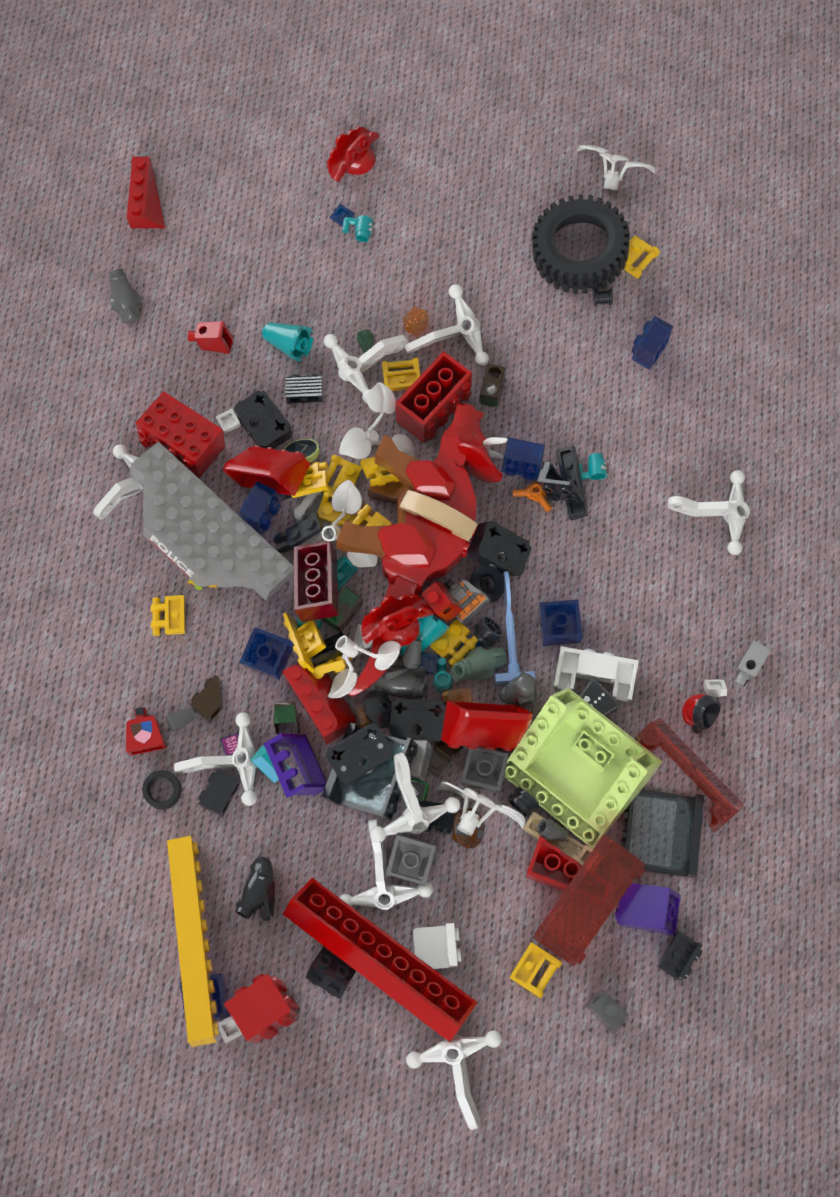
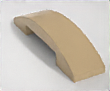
[399,490,478,541]
[523,812,603,871]

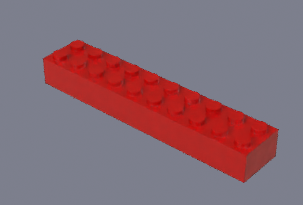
[283,877,478,1042]

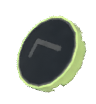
[284,439,320,462]

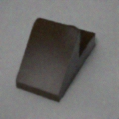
[428,741,463,778]

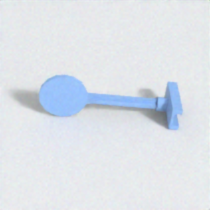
[494,571,535,684]

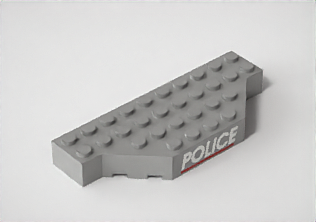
[130,442,294,601]

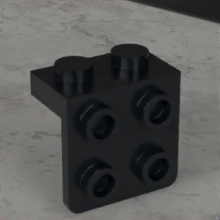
[537,461,584,504]
[305,946,357,1000]

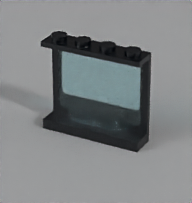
[322,722,418,820]
[619,789,704,878]

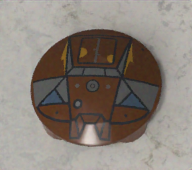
[452,808,484,848]

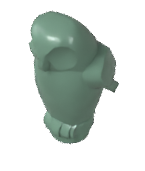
[450,646,507,683]

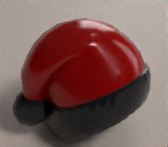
[682,693,721,734]

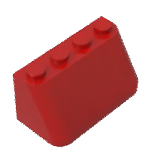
[222,445,311,496]
[282,663,356,745]
[441,701,533,751]

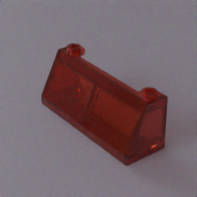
[635,718,744,833]
[532,834,646,966]

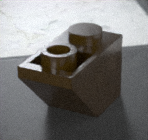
[190,675,223,723]

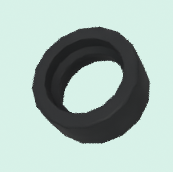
[142,770,182,810]

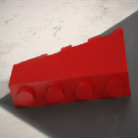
[127,156,165,229]
[525,836,611,906]

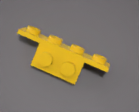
[283,612,326,673]

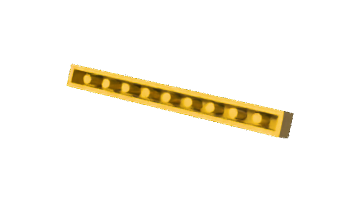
[167,836,220,1047]

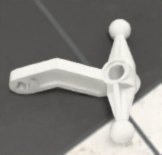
[404,284,489,366]
[324,334,409,403]
[93,444,143,520]
[668,470,750,555]
[174,712,257,806]
[370,752,460,843]
[339,819,433,910]
[406,1030,502,1130]

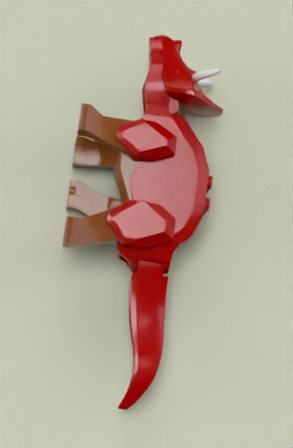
[336,404,508,697]

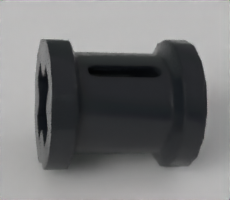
[593,289,613,306]

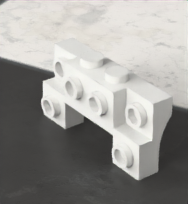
[553,646,639,703]

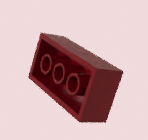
[294,541,339,623]

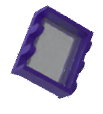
[264,733,327,798]

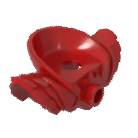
[327,126,380,182]
[361,594,434,647]

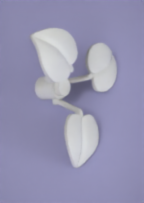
[577,145,655,190]
[339,383,415,459]
[299,480,378,567]
[328,624,401,698]
[436,782,525,836]

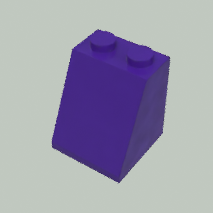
[615,882,681,936]

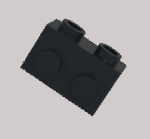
[656,931,703,981]

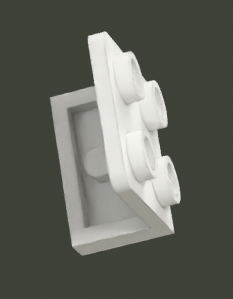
[413,923,461,969]

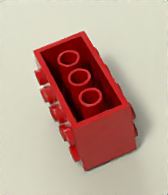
[395,351,472,444]
[135,391,226,478]
[224,973,299,1044]

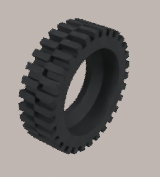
[532,195,630,294]

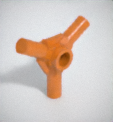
[512,482,552,513]

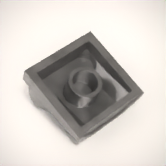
[386,834,437,886]

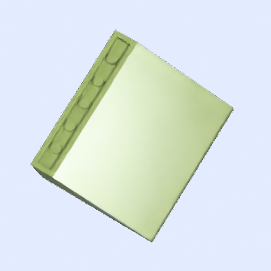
[504,688,663,849]

